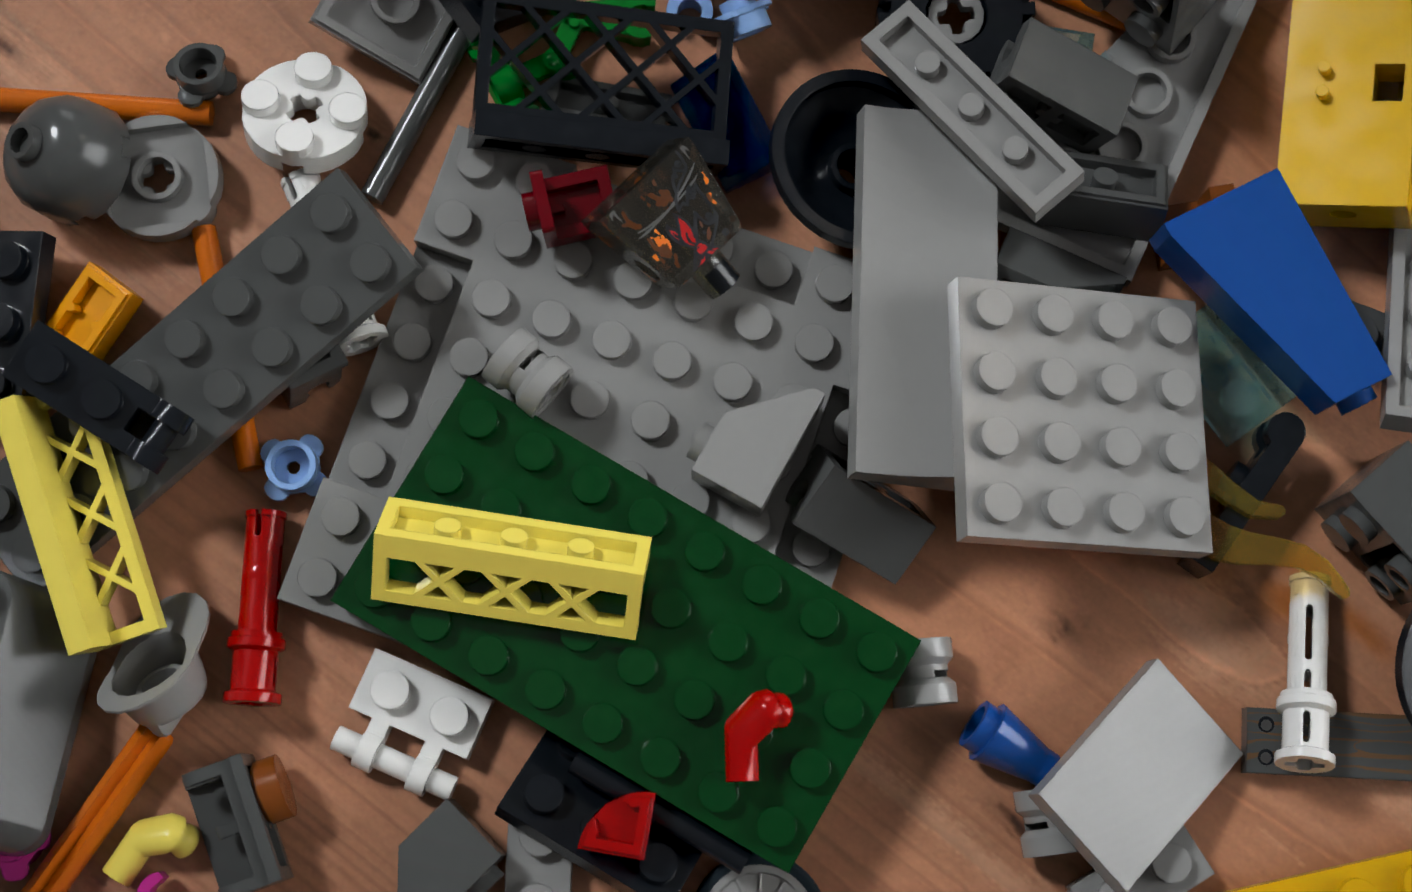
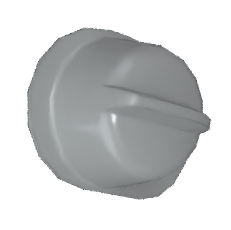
[97,592,211,737]

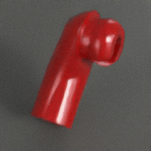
[724,689,794,782]

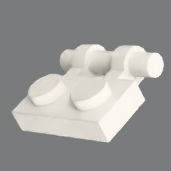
[330,648,495,800]

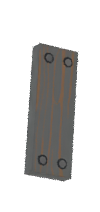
[1241,707,1412,781]

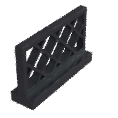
[467,0,735,178]

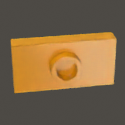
[46,261,144,360]

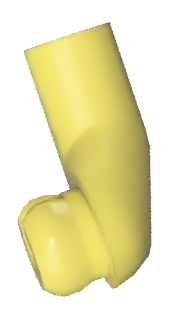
[102,813,200,887]

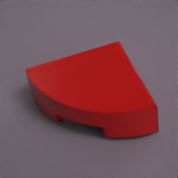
[577,791,656,861]

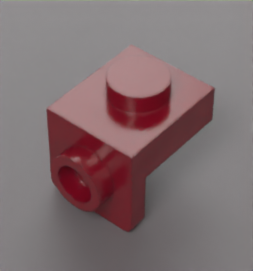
[521,165,622,249]

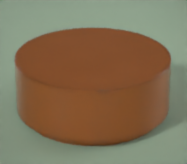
[250,754,297,824]

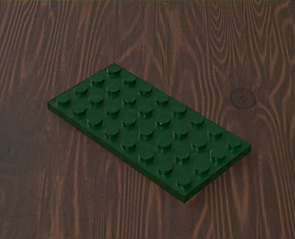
[330,376,921,873]

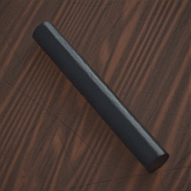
[567,750,752,874]

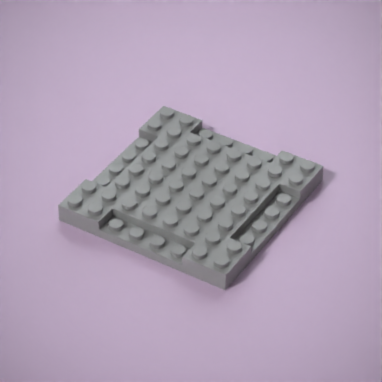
[277,125,853,644]

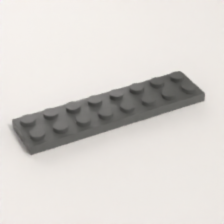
[0,168,424,588]

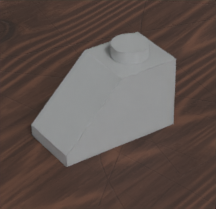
[686,387,826,517]

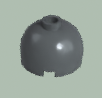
[2,95,131,226]

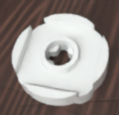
[241,52,368,174]

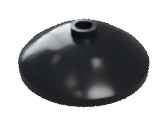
[769,69,921,249]

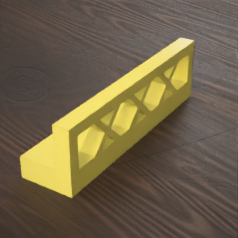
[0,395,167,656]
[371,496,652,640]

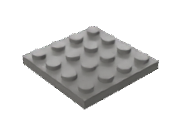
[947,276,1213,559]

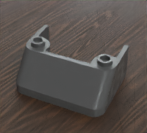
[0,571,97,856]

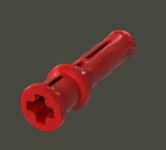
[222,508,287,707]

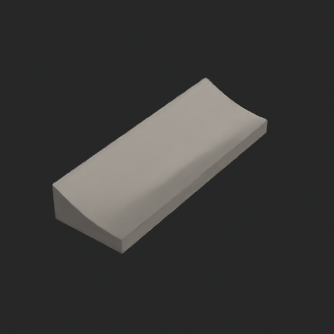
[847,104,998,491]

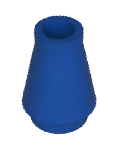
[959,701,1060,786]

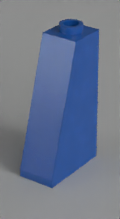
[1149,168,1392,416]

